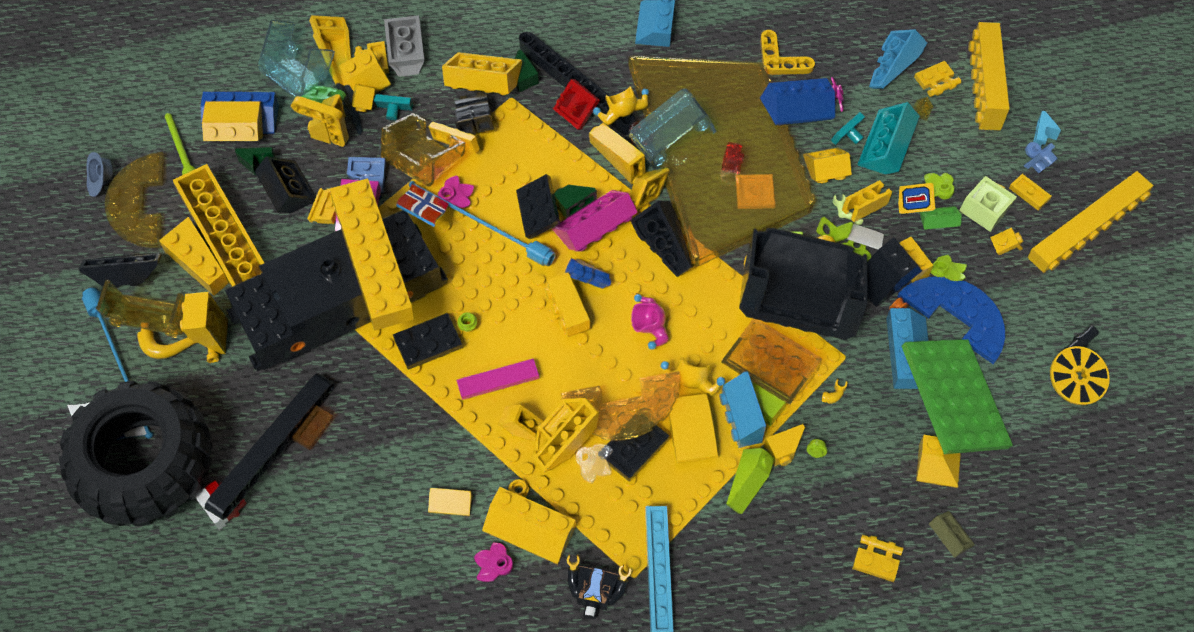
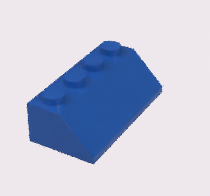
[760,78,835,125]
[200,92,279,134]

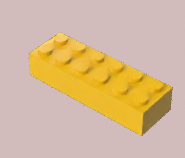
[968,22,1009,130]

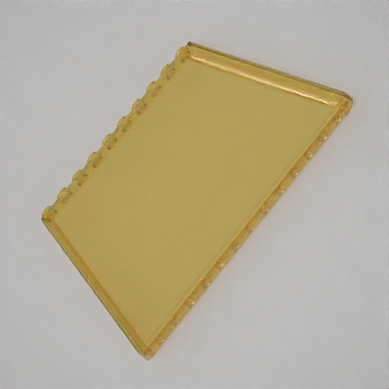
[628,55,816,267]

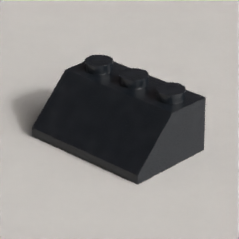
[255,156,316,214]

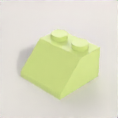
[959,176,1017,232]

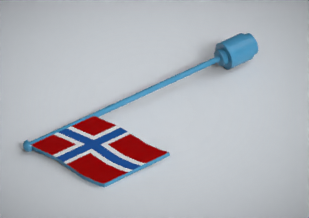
[396,181,556,266]

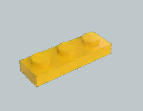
[428,122,480,154]

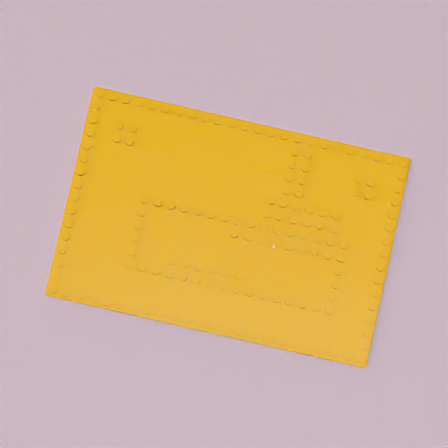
[354,98,846,578]

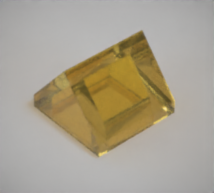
[913,97,933,121]

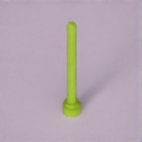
[165,113,196,175]

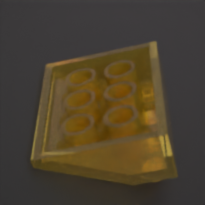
[721,319,822,405]

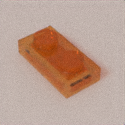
[292,406,334,450]

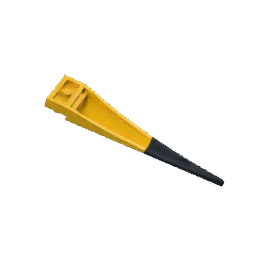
[309,15,362,135]

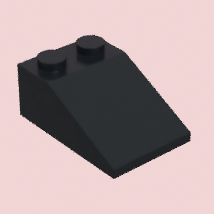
[867,237,922,307]

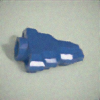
[565,258,611,289]

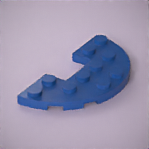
[897,276,1005,365]

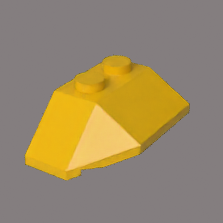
[533,398,599,472]

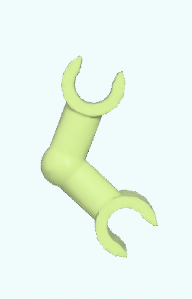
[833,194,863,225]

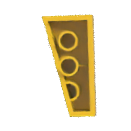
[159,217,229,296]

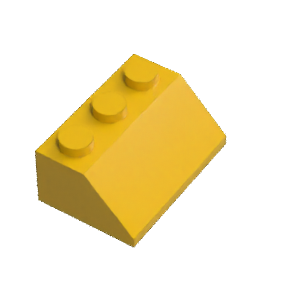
[202,101,263,141]

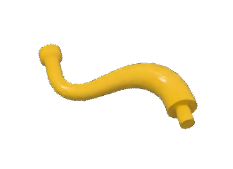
[137,324,219,363]

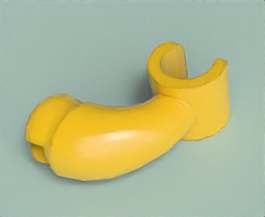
[821,379,848,404]

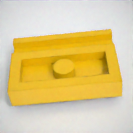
[307,188,336,224]

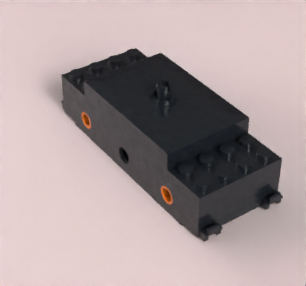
[225,210,448,372]

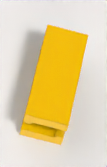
[842,180,892,222]

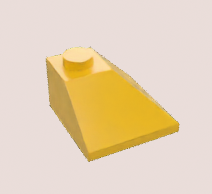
[631,168,670,210]
[916,435,960,488]

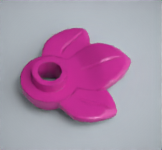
[831,77,844,112]
[438,176,474,208]
[474,542,513,582]

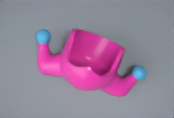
[631,294,669,350]

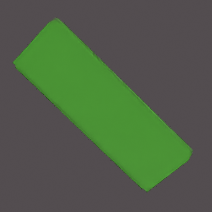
[920,206,962,230]

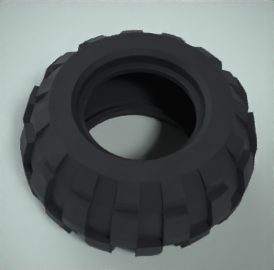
[59,381,212,526]

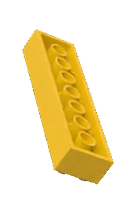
[173,164,264,287]
[330,178,414,331]

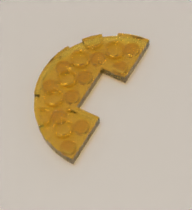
[105,152,164,248]
[561,371,681,440]

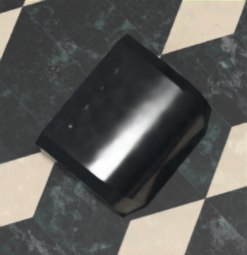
[739,228,867,340]

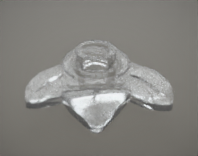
[576,444,613,483]

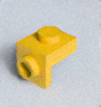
[990,227,1024,255]

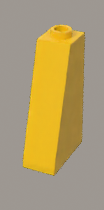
[589,123,646,184]

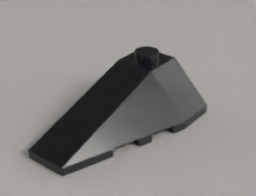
[630,201,693,277]

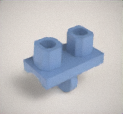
[1024,142,1057,173]

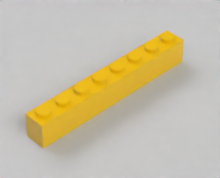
[1027,171,1154,273]

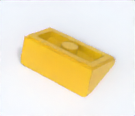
[428,488,472,516]

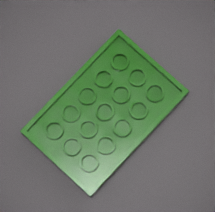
[901,339,1013,454]

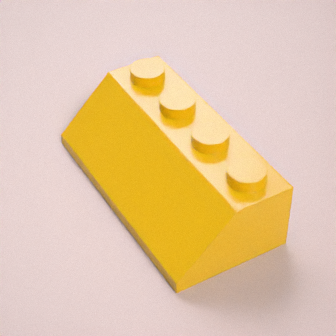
[442,52,522,95]
[482,487,576,565]

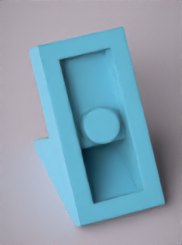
[1033,111,1061,147]

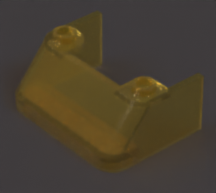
[96,280,185,337]

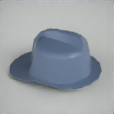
[86,152,113,197]

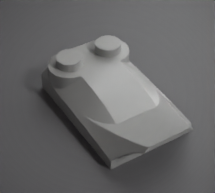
[384,15,424,77]

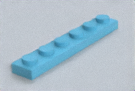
[645,506,673,632]

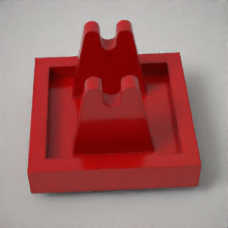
[553,79,600,130]

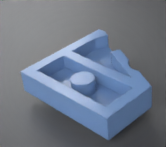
[347,157,386,193]

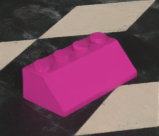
[552,190,638,252]

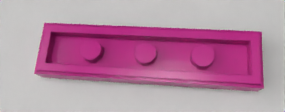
[457,359,539,400]

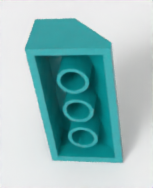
[857,102,920,175]

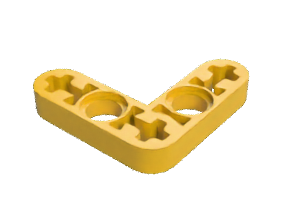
[760,30,815,75]
[291,96,349,147]

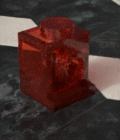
[721,142,745,174]

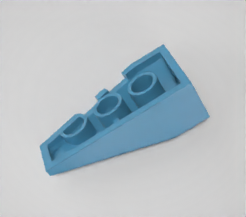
[869,29,927,89]

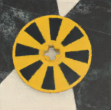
[1050,346,1110,405]

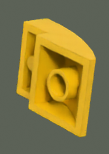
[666,394,718,463]

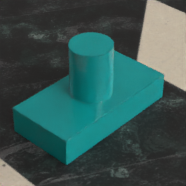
[374,94,413,120]
[830,112,865,145]

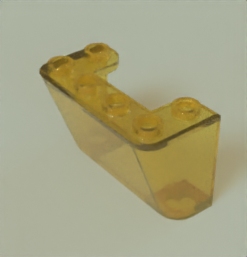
[381,113,465,187]

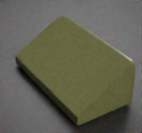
[929,511,974,558]

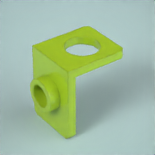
[816,217,853,242]

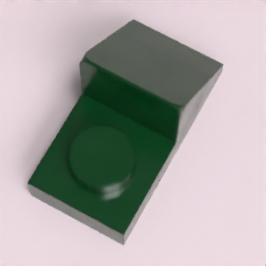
[235,147,275,176]

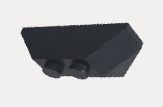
[79,253,161,288]

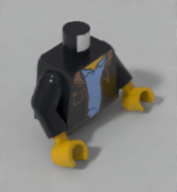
[567,554,633,619]

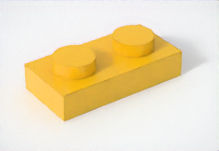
[1009,174,1052,211]

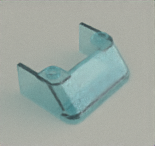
[258,20,335,97]
[629,89,717,171]

